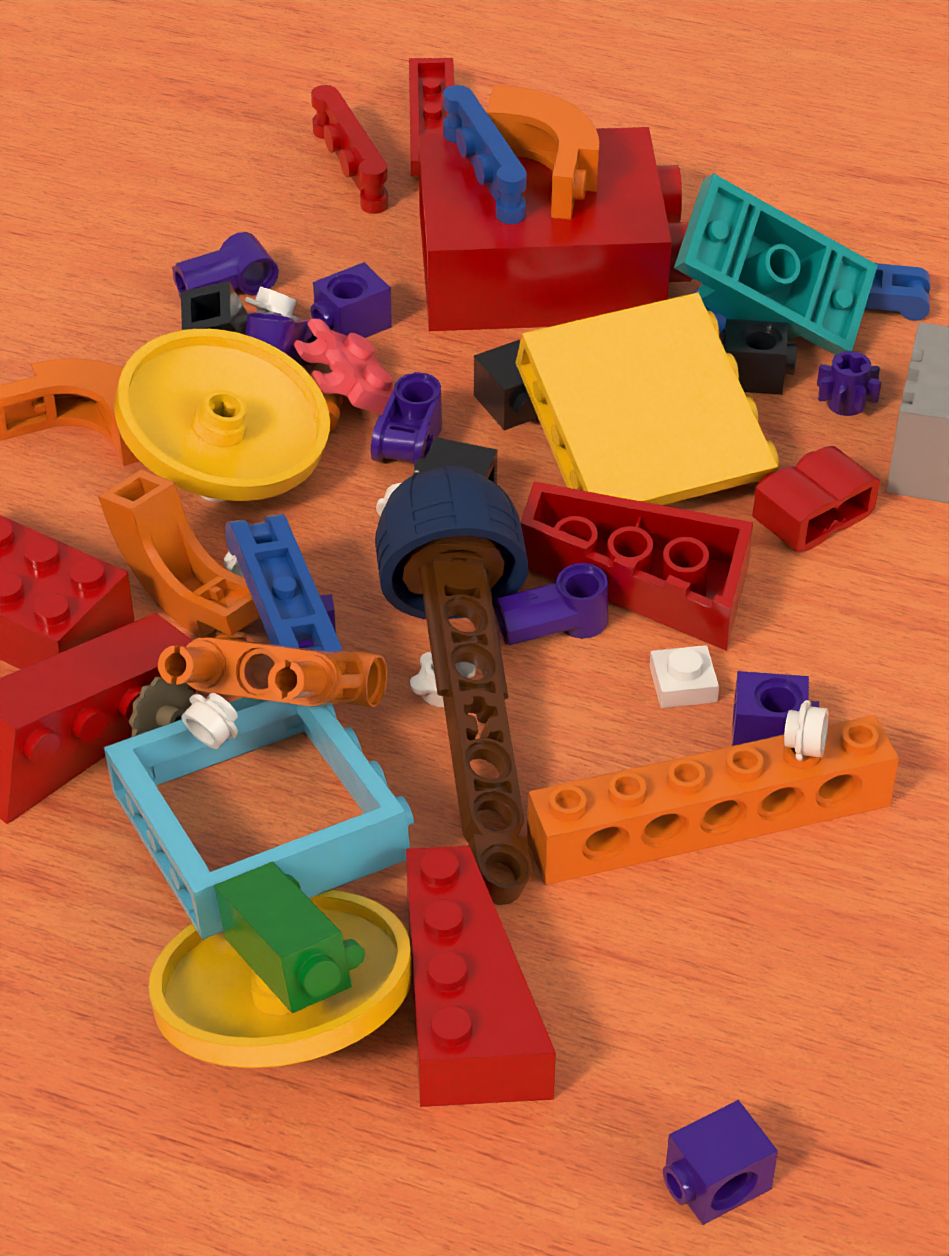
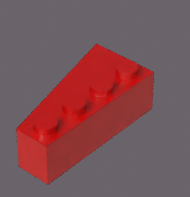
[520,481,753,651]
[0,613,196,824]
[406,846,556,1107]

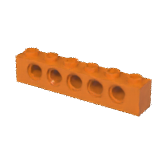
[527,715,899,885]

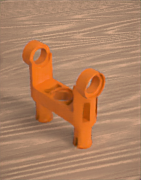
[158,634,387,707]

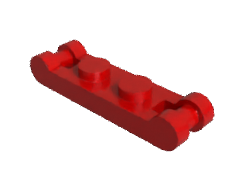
[311,85,388,214]

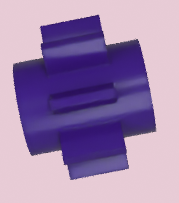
[817,351,882,416]

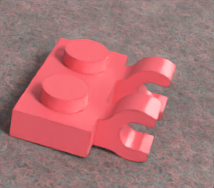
[293,319,394,415]

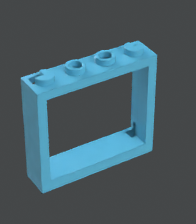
[104,697,414,940]

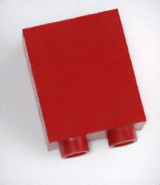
[418,127,693,331]

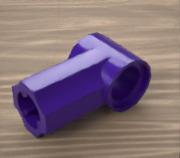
[172,232,279,298]
[494,563,608,645]

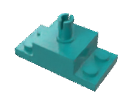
[674,173,878,355]

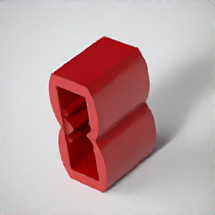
[752,446,880,552]

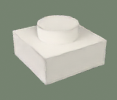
[649,645,719,708]

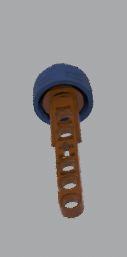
[375,466,532,905]

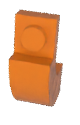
[486,85,599,219]
[0,358,140,466]
[98,469,260,638]

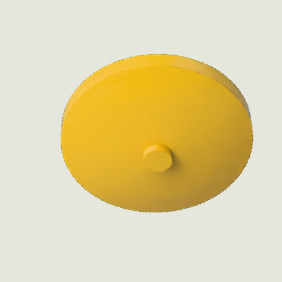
[114,329,330,501]
[148,890,413,1068]

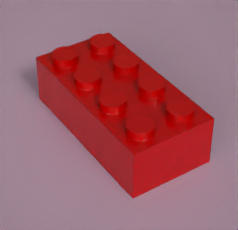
[0,515,135,669]

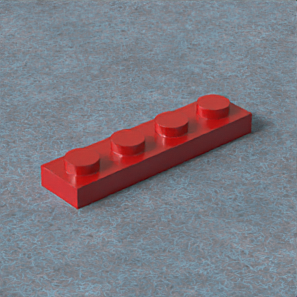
[409,58,454,176]

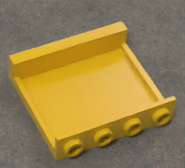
[515,292,779,505]

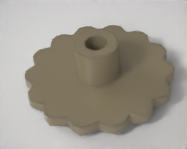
[129,677,195,737]

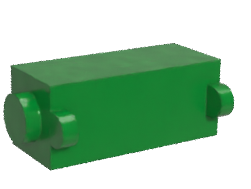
[214,861,365,1013]

